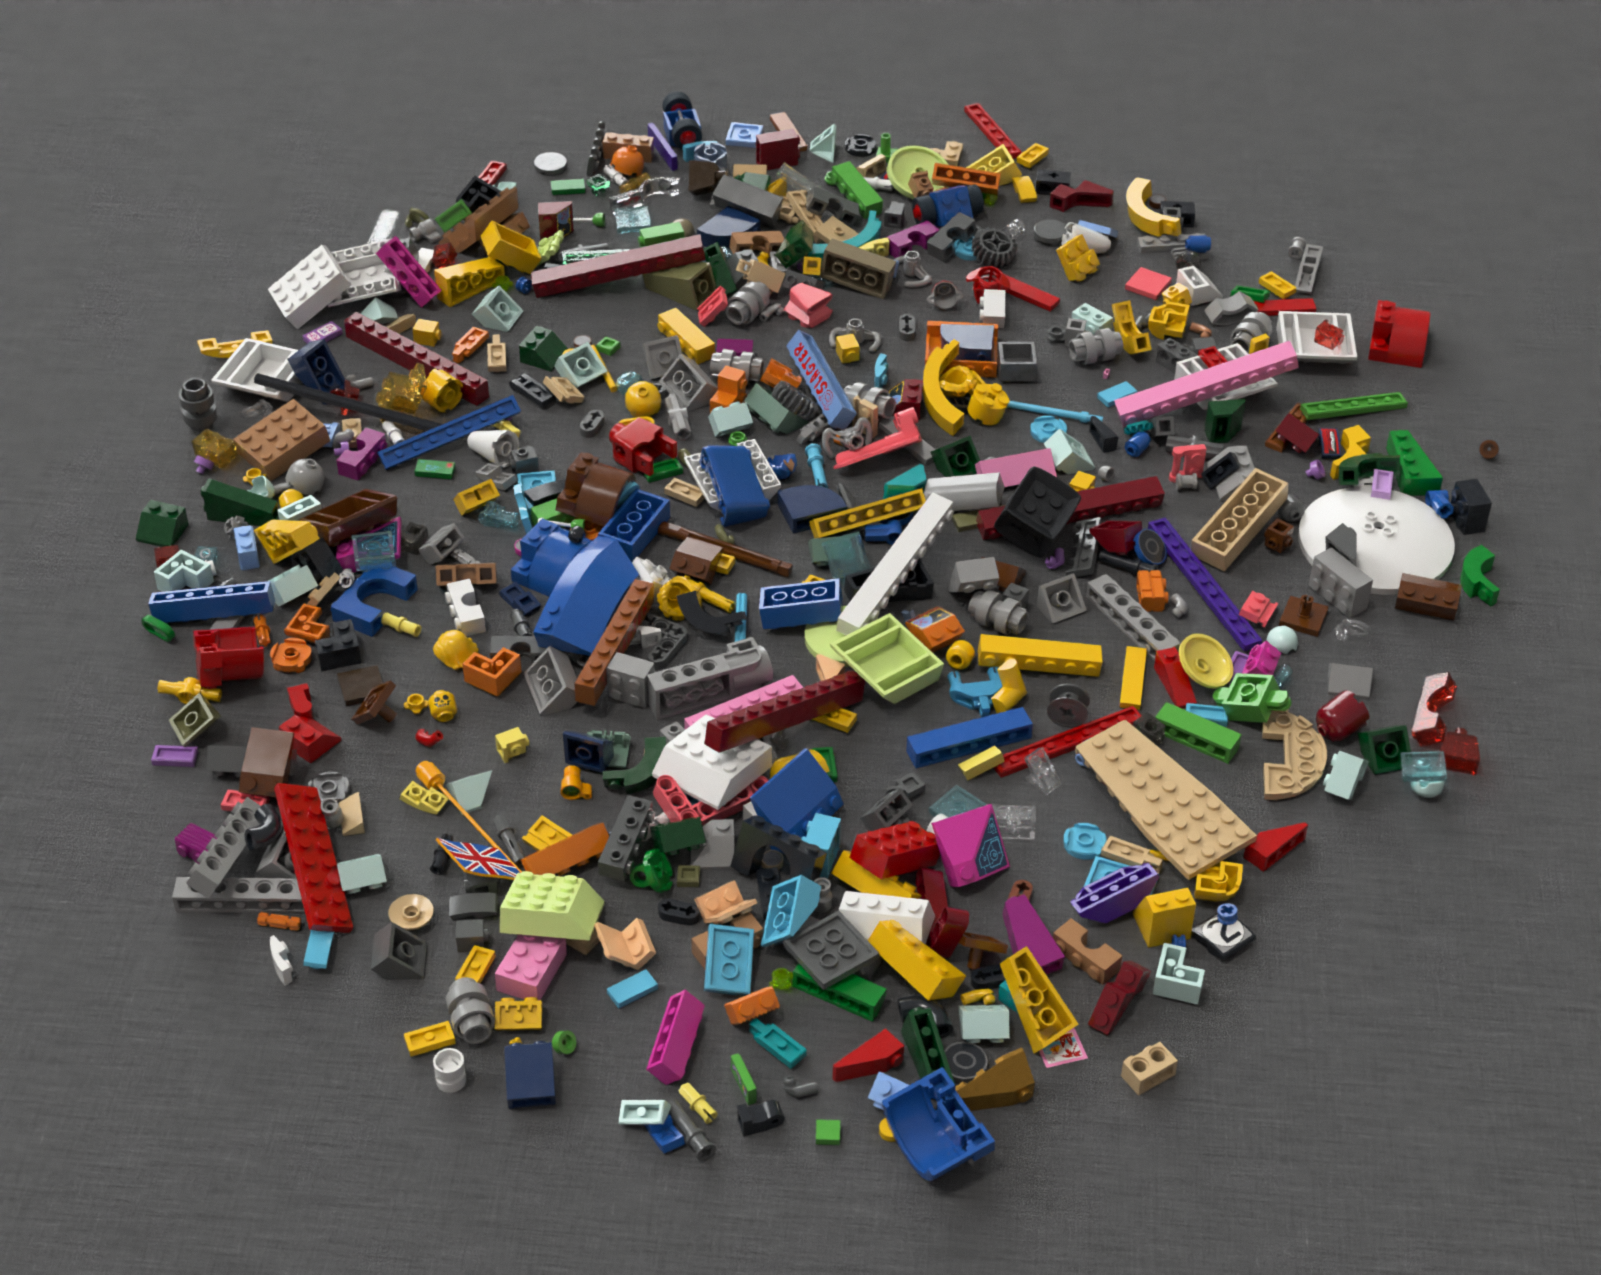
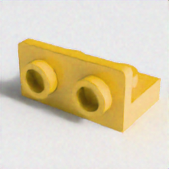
[495,997,543,1031]

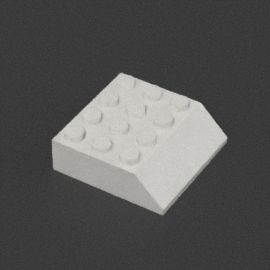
[268,245,351,330]
[1276,311,1357,364]
[211,338,303,402]
[1174,343,1278,410]
[652,714,772,810]

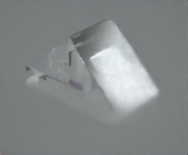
[1024,747,1062,795]

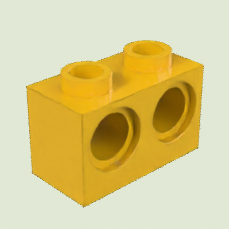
[453,478,500,516]

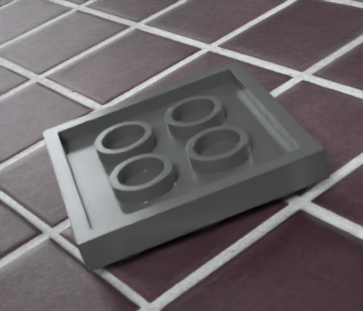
[784,911,879,990]

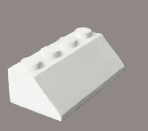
[839,891,935,944]

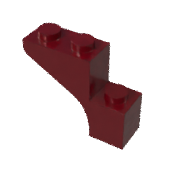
[1050,180,1114,212]
[1088,961,1151,1035]

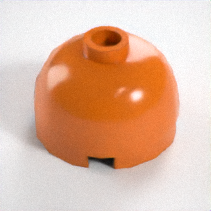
[610,145,644,176]

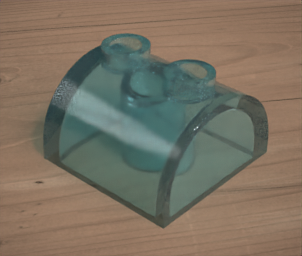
[352,531,396,572]
[822,531,871,579]

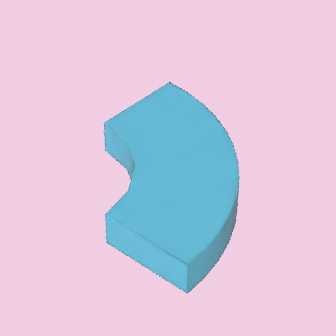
[514,484,533,534]

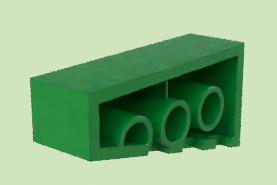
[1386,430,1443,496]

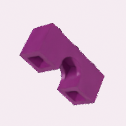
[887,221,939,258]
[336,428,387,481]

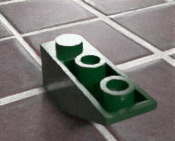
[704,242,738,296]

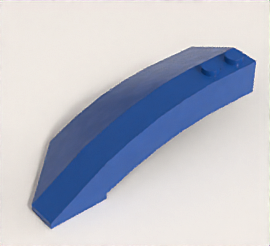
[533,536,640,656]

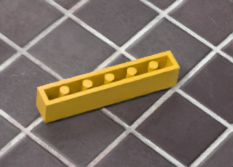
[809,488,926,538]
[978,634,1103,677]

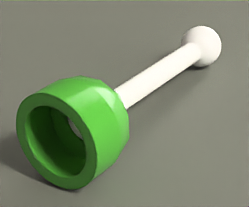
[573,213,605,227]
[538,518,585,530]

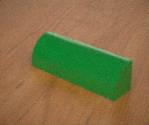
[792,964,887,1022]

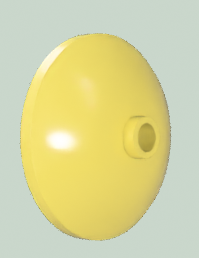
[1179,634,1233,689]

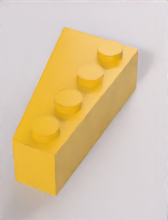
[434,257,505,307]
[254,520,320,564]
[868,920,967,1001]
[1000,946,1078,1053]

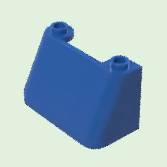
[699,445,770,527]

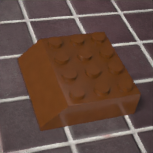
[298,489,398,547]

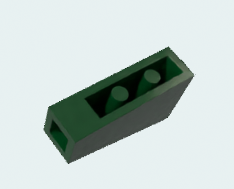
[775,220,813,268]
[201,479,279,526]
[901,1007,955,1084]

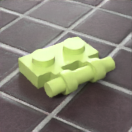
[537,230,564,266]

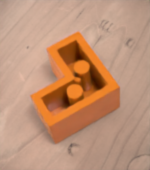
[710,365,747,413]
[463,647,522,697]

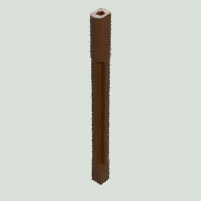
[658,521,793,577]

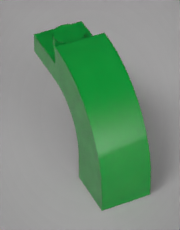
[1460,545,1500,607]

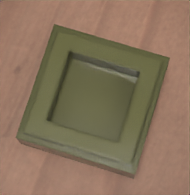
[677,865,700,887]

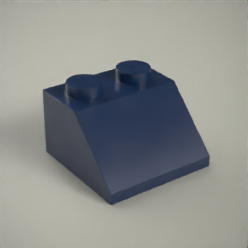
[563,731,614,773]

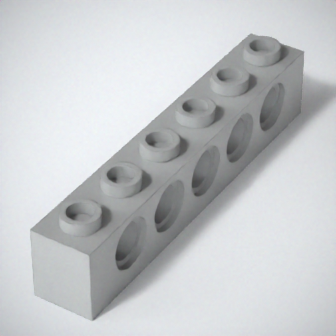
[1086,574,1181,662]
[186,797,260,898]
[172,877,305,914]

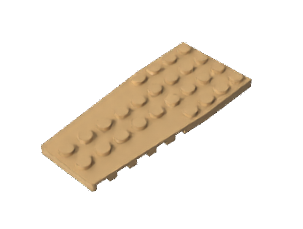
[1075,720,1257,880]

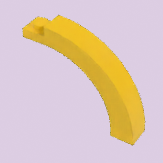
[1126,177,1181,237]
[923,339,964,436]

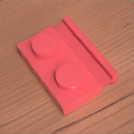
[697,286,728,327]
[1239,591,1278,627]

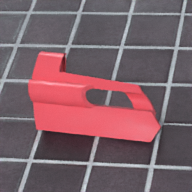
[833,407,922,469]

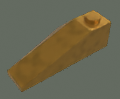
[955,1047,1035,1111]

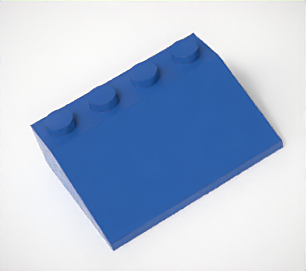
[750,749,844,853]

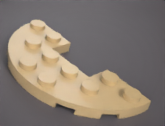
[1262,709,1327,800]

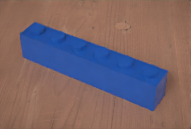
[148,581,275,624]
[906,707,1033,768]

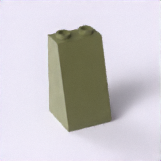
[642,262,717,311]

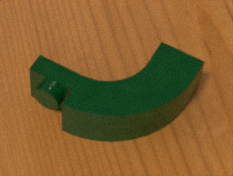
[1339,453,1401,485]
[603,737,667,794]

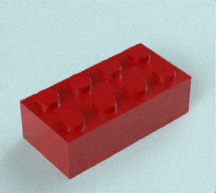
[849,821,940,879]

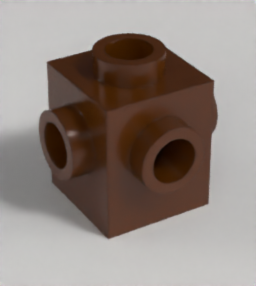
[1264,518,1294,553]

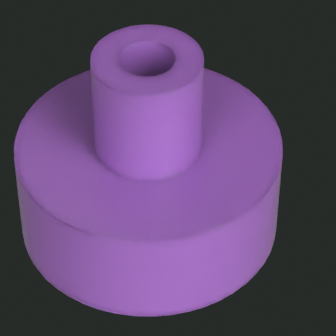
[334,441,349,456]
[194,455,214,474]
[1306,460,1325,480]

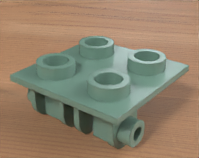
[587,730,631,768]

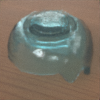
[616,371,644,395]

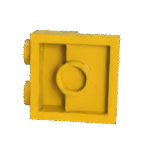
[1056,234,1100,282]

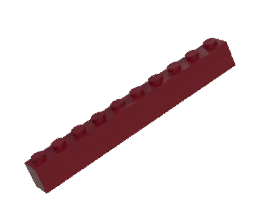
[531,234,706,298]
[344,312,489,406]
[976,476,1165,540]
[704,671,865,753]

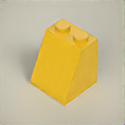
[1133,888,1196,948]

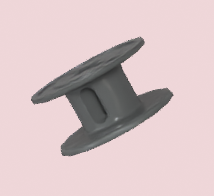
[1047,683,1090,728]

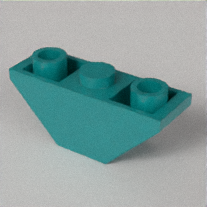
[883,464,927,499]

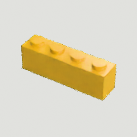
[657,308,715,364]
[831,850,921,899]

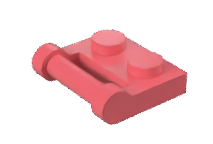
[1169,444,1206,483]

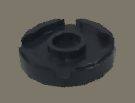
[845,134,877,157]

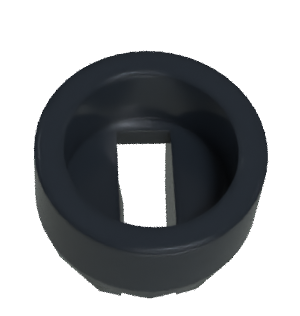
[568,526,586,543]

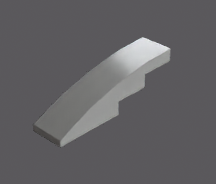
[1295,244,1323,294]

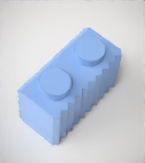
[233,525,260,571]

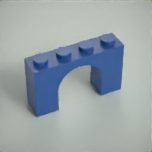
[331,560,418,637]

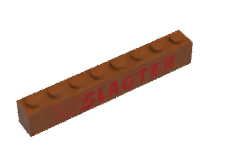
[574,579,654,706]

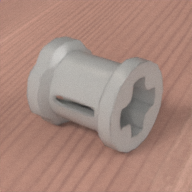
[1288,237,1306,259]
[1176,473,1197,490]

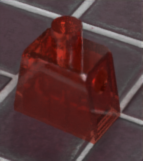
[1436,728,1480,775]

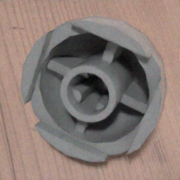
[285,459,325,495]

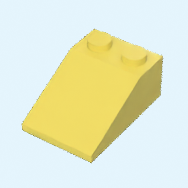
[966,144,1022,186]

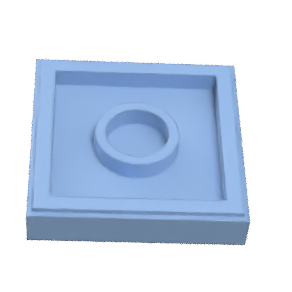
[726,122,763,148]
[1078,220,1118,238]

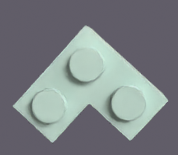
[154,550,214,592]
[1323,751,1369,800]
[1153,943,1205,1004]

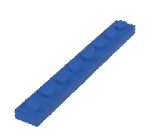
[378,395,521,470]

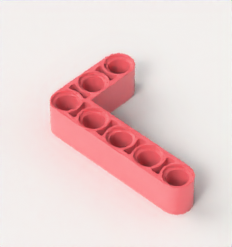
[653,775,768,826]

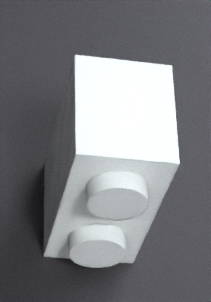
[980,289,1005,328]

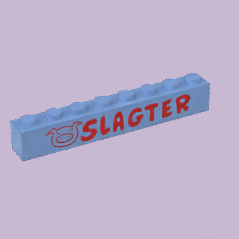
[787,329,857,430]

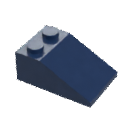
[287,339,349,405]

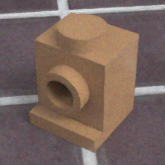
[908,171,934,198]

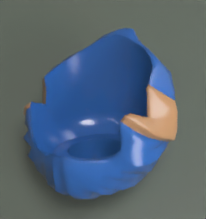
[767,454,797,479]

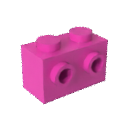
[1242,641,1281,675]

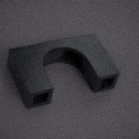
[730,815,827,882]

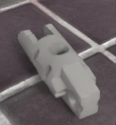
[796,413,831,445]

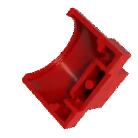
[1368,300,1431,368]
[193,626,264,689]

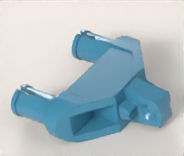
[947,667,1003,718]

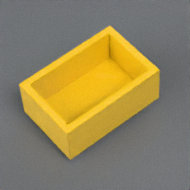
[481,221,542,274]

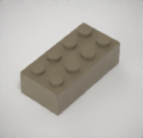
[820,238,896,299]

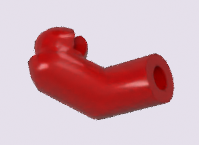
[415,729,443,747]

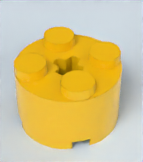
[419,369,463,413]
[967,383,1010,425]

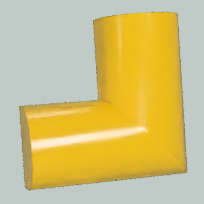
[991,659,1028,714]

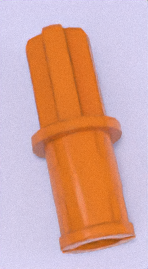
[253,614,271,647]

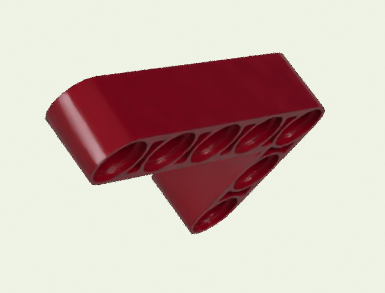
[916,867,969,959]

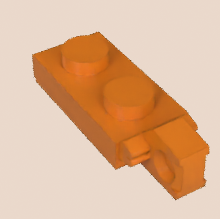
[452,327,489,364]

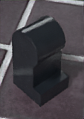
[737,1100,785,1137]

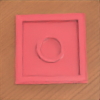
[1125,267,1172,300]

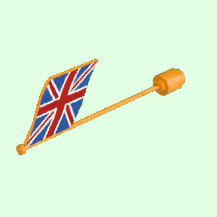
[415,761,522,880]

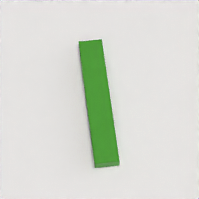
[1300,392,1408,420]

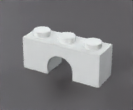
[444,579,486,636]

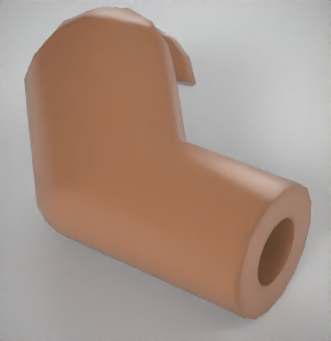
[1190,322,1212,338]

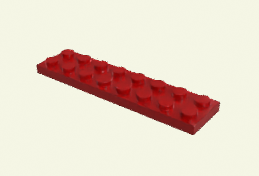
[274,783,353,933]

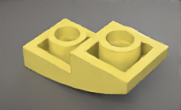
[858,238,889,256]
[399,781,449,814]

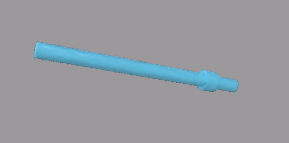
[1007,401,1103,423]

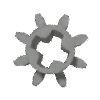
[224,515,249,540]

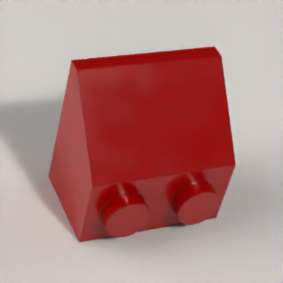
[279,715,341,764]

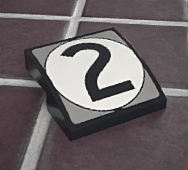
[1191,913,1256,960]

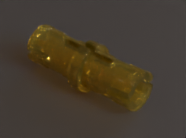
[619,172,651,195]

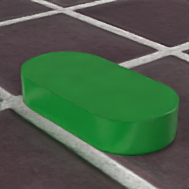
[141,614,176,642]

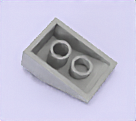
[948,557,999,593]

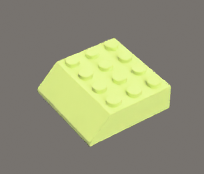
[830,613,944,704]
[500,871,605,941]

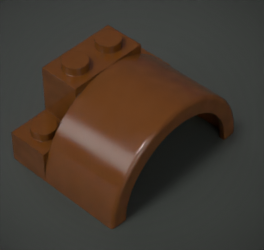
[555,452,636,526]

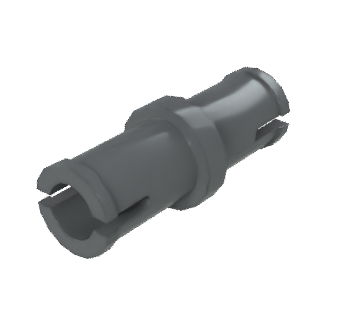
[510,609,532,636]

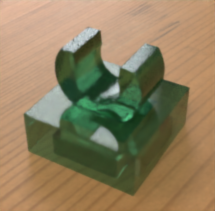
[586,174,610,196]

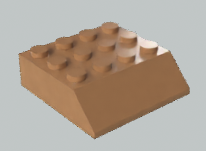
[228,399,331,482]

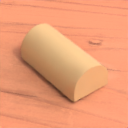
[856,154,887,178]

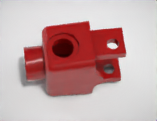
[609,417,677,476]

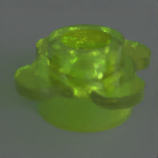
[492,276,513,291]
[769,968,793,990]

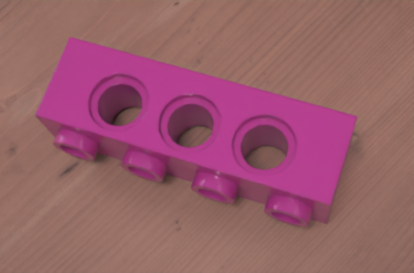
[376,236,442,308]

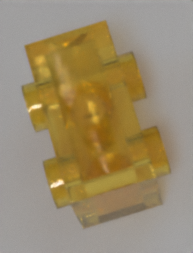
[191,428,238,468]

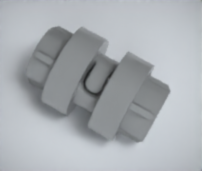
[726,282,770,325]
[1230,312,1272,354]
[1069,328,1123,365]
[710,349,764,385]
[844,382,896,422]
[968,590,1029,635]
[445,977,495,1044]

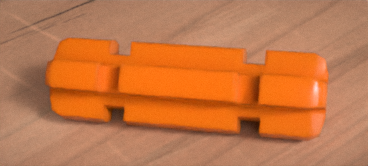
[257,912,302,931]

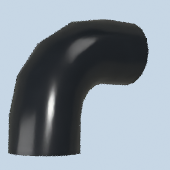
[244,804,283,850]
[897,996,953,1038]

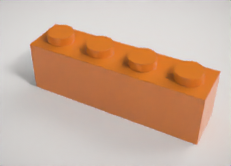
[932,163,1001,195]
[520,822,609,876]

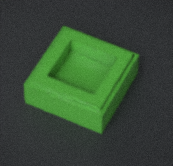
[596,336,621,356]
[816,1120,840,1145]

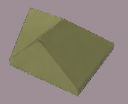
[169,693,222,747]

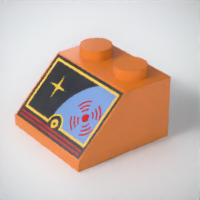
[905,606,965,653]

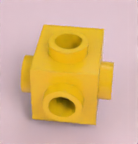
[1161,283,1192,305]

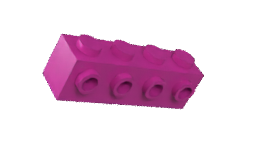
[646,989,705,1085]

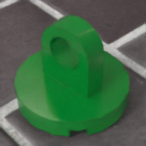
[630,848,673,893]

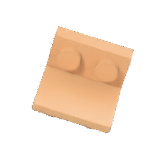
[694,880,757,924]
[594,918,656,970]

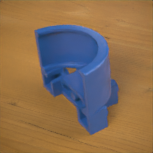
[511,518,592,597]
[882,1067,995,1181]

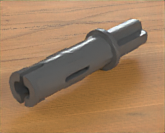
[493,814,525,868]

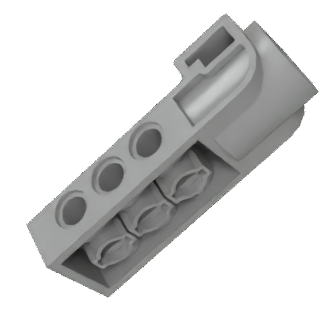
[647,637,773,720]

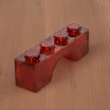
[1411,672,1457,747]

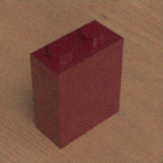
[756,129,800,170]

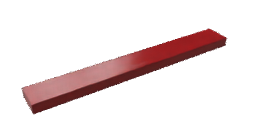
[993,706,1144,778]

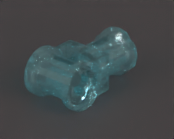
[478,501,519,529]

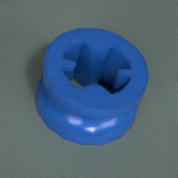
[516,276,532,294]
[1217,903,1238,925]
[1172,934,1186,948]

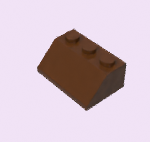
[1395,573,1462,621]

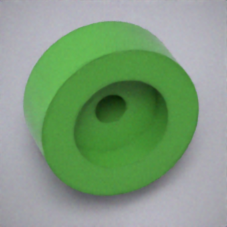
[552,1030,576,1054]

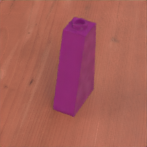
[1002,894,1065,975]

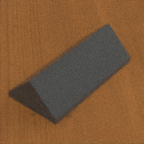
[712,175,784,229]

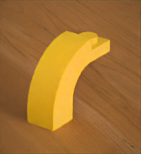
[1112,300,1152,354]

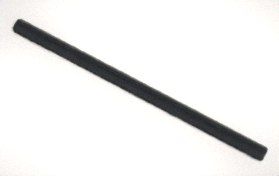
[254,373,443,431]

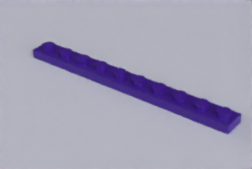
[1148,518,1262,651]

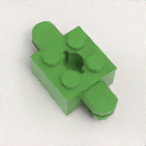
[1213,673,1292,723]

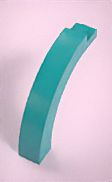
[807,210,882,267]

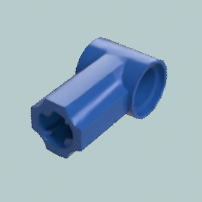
[1425,490,1454,518]
[865,520,903,545]

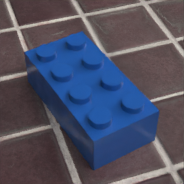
[598,489,670,562]
[759,579,843,629]

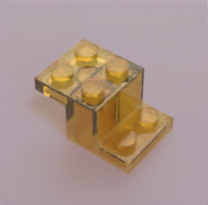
[376,363,427,423]

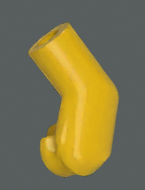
[960,989,996,1005]

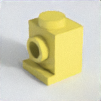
[495,727,529,763]

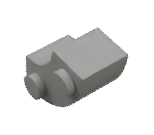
[1204,291,1259,326]

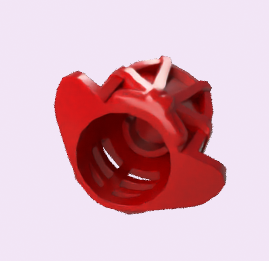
[966,266,1011,304]

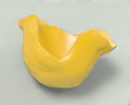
[939,365,976,397]
[657,576,697,621]
[433,630,479,670]

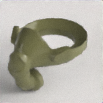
[405,207,429,228]

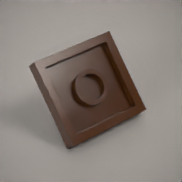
[1279,595,1329,637]
[351,680,397,724]
[959,932,1008,969]

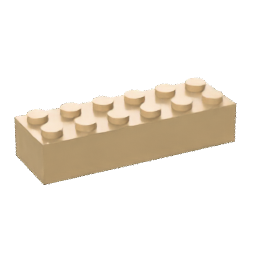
[1192,468,1288,572]

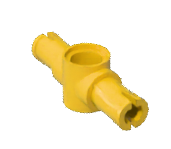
[157,677,222,704]

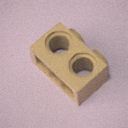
[1121,1042,1178,1096]

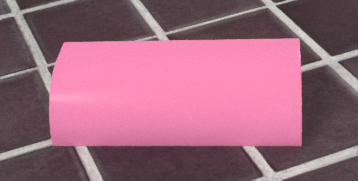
[975,448,1057,487]

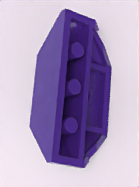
[1070,863,1159,923]

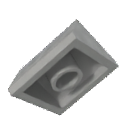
[1037,573,1087,624]
[1328,663,1373,700]

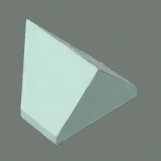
[809,124,836,163]
[361,297,398,324]
[446,770,492,815]

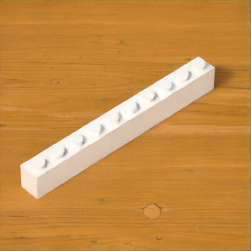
[836,492,954,635]

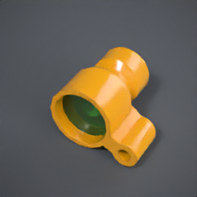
[560,765,592,800]

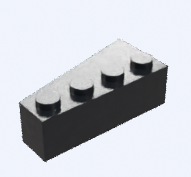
[844,558,934,602]

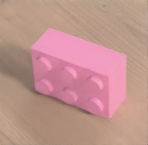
[495,934,567,1001]

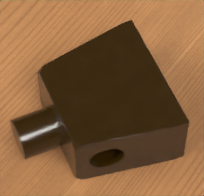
[689,160,728,196]

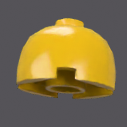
[625,381,661,417]

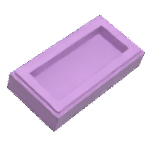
[1371,469,1393,500]

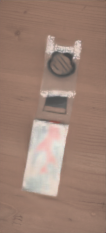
[610,177,680,215]

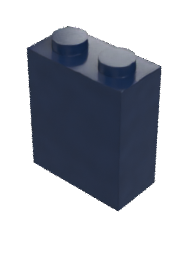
[504,1041,556,1108]

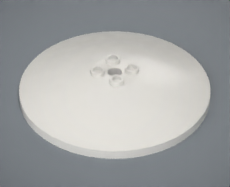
[1298,487,1455,595]

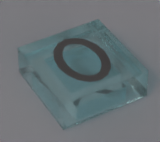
[195,546,218,563]

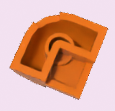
[760,358,802,388]

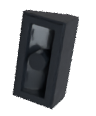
[1201,452,1240,489]

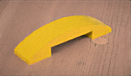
[197,330,273,358]

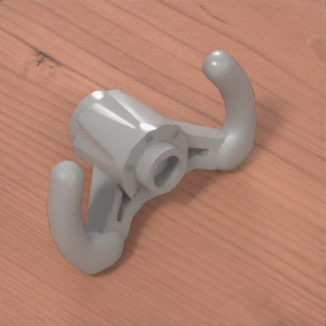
[894,251,932,288]
[829,318,881,353]
[822,417,873,459]

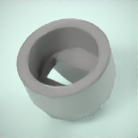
[1098,466,1115,482]

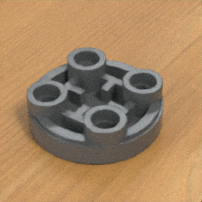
[1034,219,1067,247]

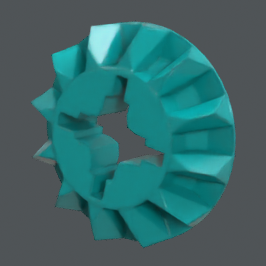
[1123,421,1153,435]

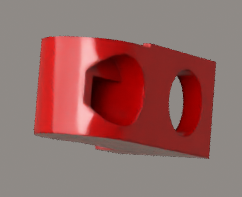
[287,683,314,719]

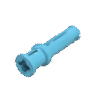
[805,443,828,489]

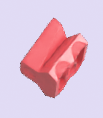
[784,283,833,328]

